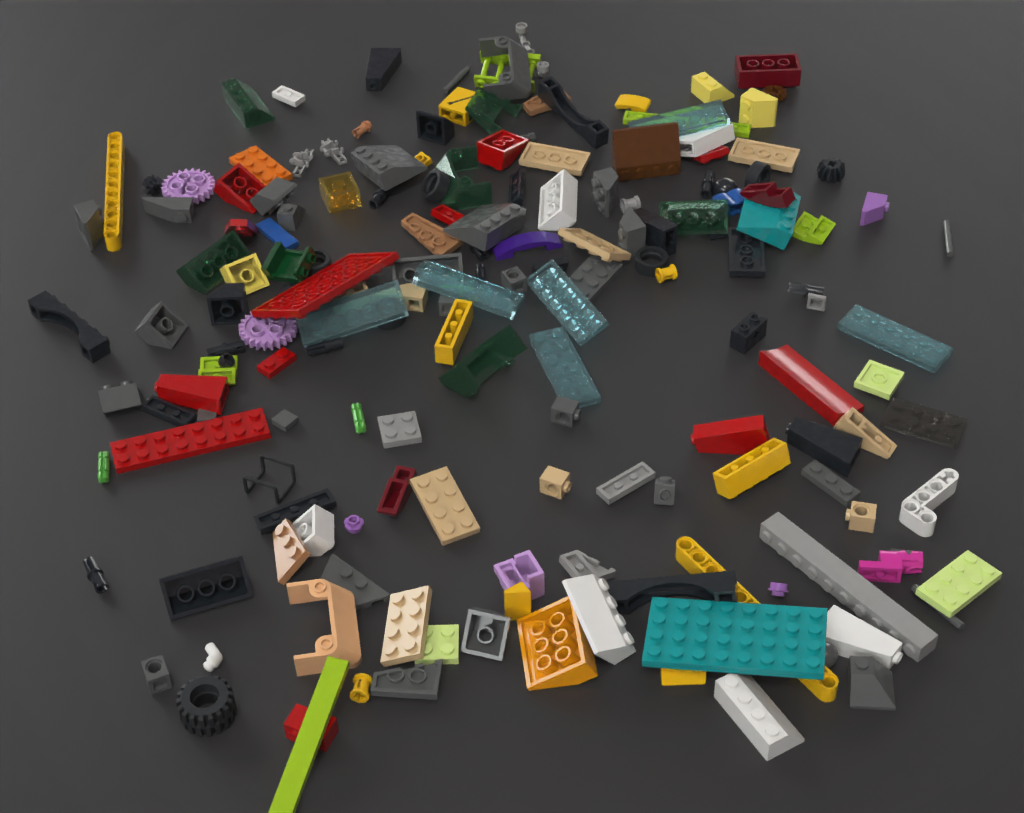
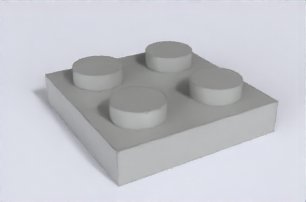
[377,411,422,449]

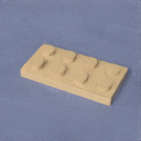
[728,137,800,173]
[519,142,591,176]
[558,228,632,262]
[410,466,480,546]
[380,585,432,667]

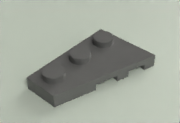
[370,659,443,700]

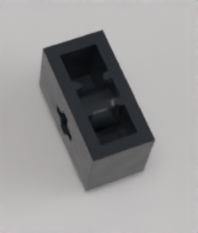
[729,312,767,355]

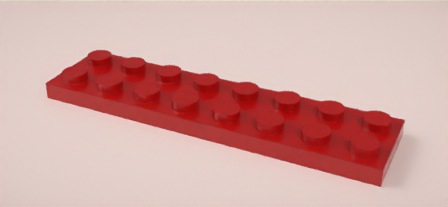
[110,408,271,474]

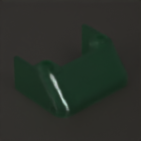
[432,145,492,211]
[438,324,528,397]

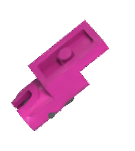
[857,548,923,583]

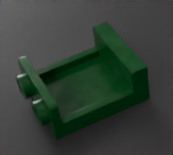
[261,242,317,284]

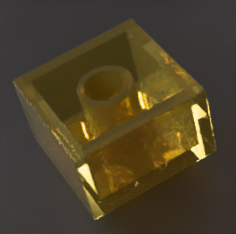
[318,171,361,213]

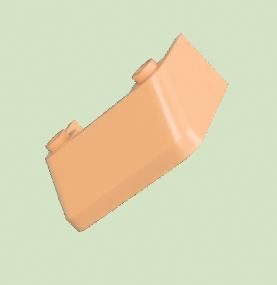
[286,579,362,676]

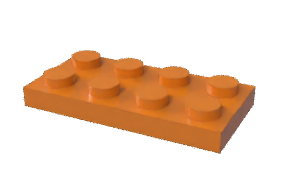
[229,145,293,186]

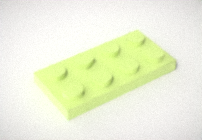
[915,550,1002,618]

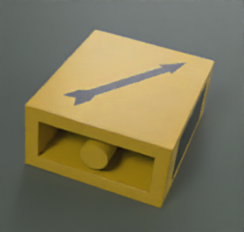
[438,87,485,127]

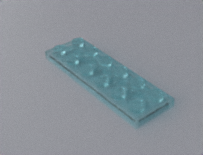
[527,259,609,347]
[837,304,953,373]
[529,326,601,408]

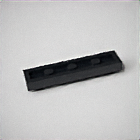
[253,488,337,535]

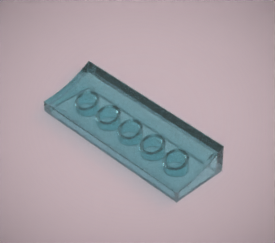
[628,99,731,137]
[412,260,526,320]
[295,279,409,350]

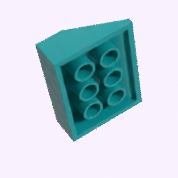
[736,192,801,250]

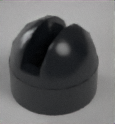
[218,353,235,368]

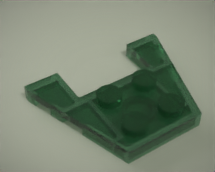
[465,88,523,135]

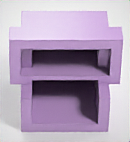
[493,550,545,600]

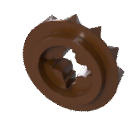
[762,85,787,101]

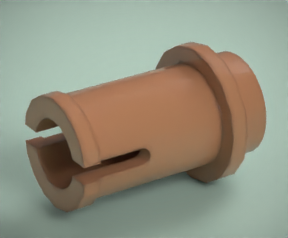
[352,120,372,139]

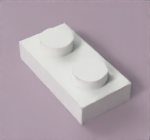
[272,85,306,107]

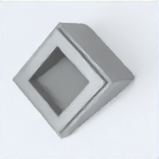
[806,293,827,312]

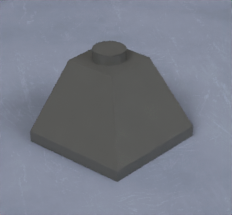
[460,607,511,661]
[847,656,896,711]

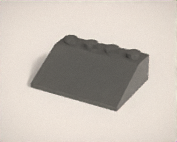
[351,145,427,191]
[443,203,527,252]

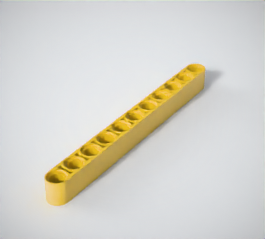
[104,132,125,252]
[675,536,839,702]

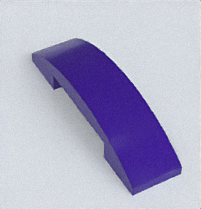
[492,231,563,261]

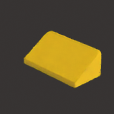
[504,582,531,621]
[660,668,706,686]

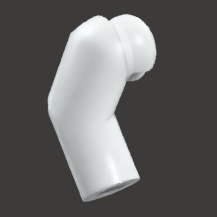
[203,642,223,672]

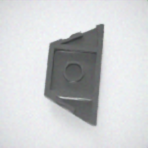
[320,554,390,611]

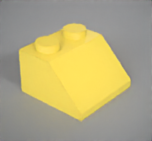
[691,72,735,107]
[739,88,778,128]
[219,253,270,295]

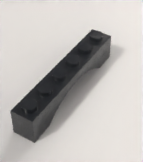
[538,76,609,149]
[27,290,111,363]
[607,570,738,614]

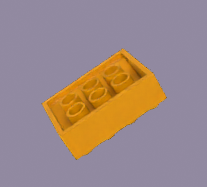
[517,596,598,691]

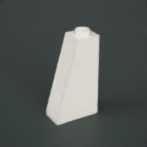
[679,123,735,157]
[826,605,903,669]

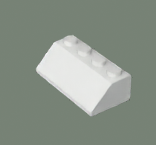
[538,169,578,231]
[562,574,636,665]
[714,673,805,761]

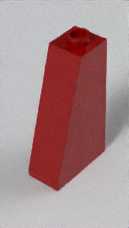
[154,374,229,415]
[691,415,770,455]

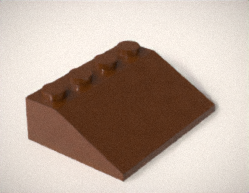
[612,122,681,182]

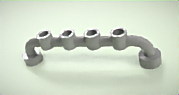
[516,22,549,78]

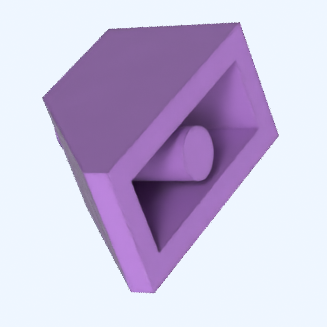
[860,192,890,226]

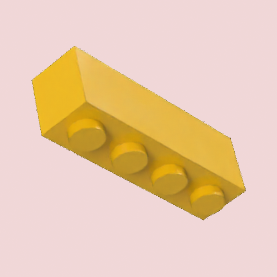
[434,299,474,365]
[713,438,791,499]

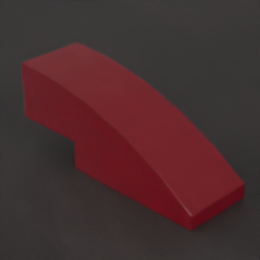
[740,182,796,208]
[377,465,417,516]

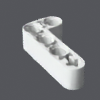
[899,468,959,537]

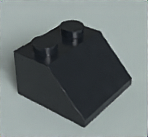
[416,110,455,146]
[206,283,249,326]

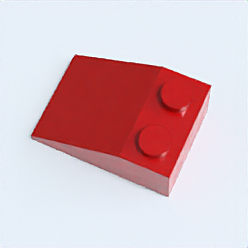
[474,129,529,171]
[214,163,265,215]

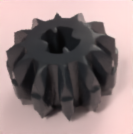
[817,157,846,183]

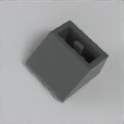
[591,167,619,218]
[249,177,298,216]
[98,380,141,414]

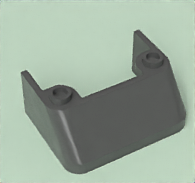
[479,36,532,103]

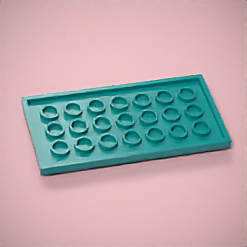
[642,597,828,680]

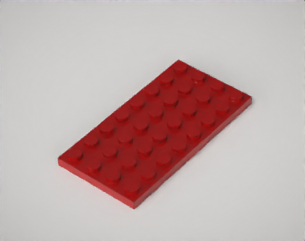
[251,252,399,319]

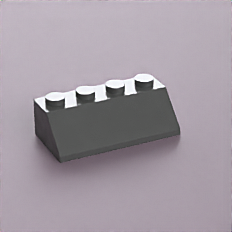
[391,253,465,291]

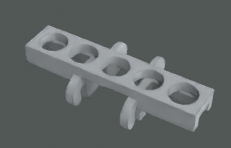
[320,138,347,165]
[289,149,315,178]

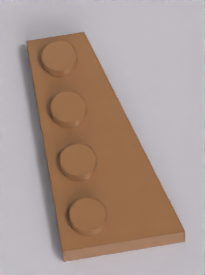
[401,212,464,255]

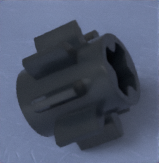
[142,174,163,196]

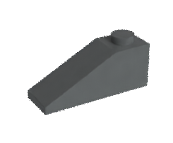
[142,197,195,223]

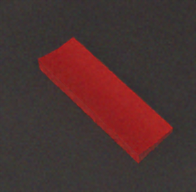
[758,344,864,426]

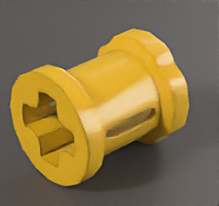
[655,264,678,283]
[349,673,373,703]

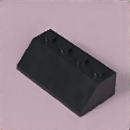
[158,555,253,620]

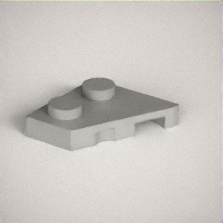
[559,550,616,580]

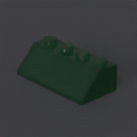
[221,78,275,129]
[659,199,730,236]
[176,230,251,294]

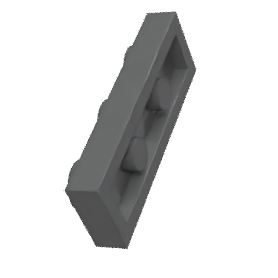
[801,460,861,507]

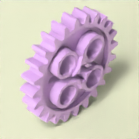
[161,168,215,204]
[239,311,298,351]

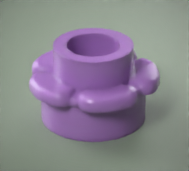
[344,515,364,534]
[768,582,789,597]

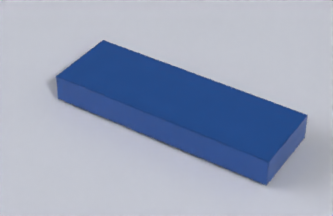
[256,218,299,250]

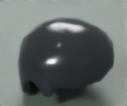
[712,177,738,196]

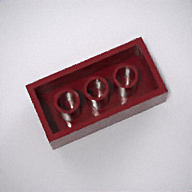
[734,53,802,89]

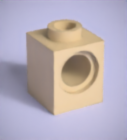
[539,465,572,500]
[845,501,877,533]

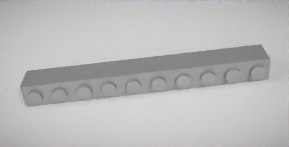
[759,512,938,662]

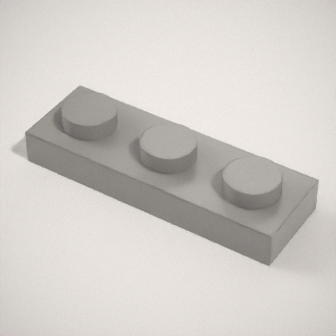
[596,461,656,505]

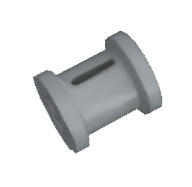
[620,195,641,213]

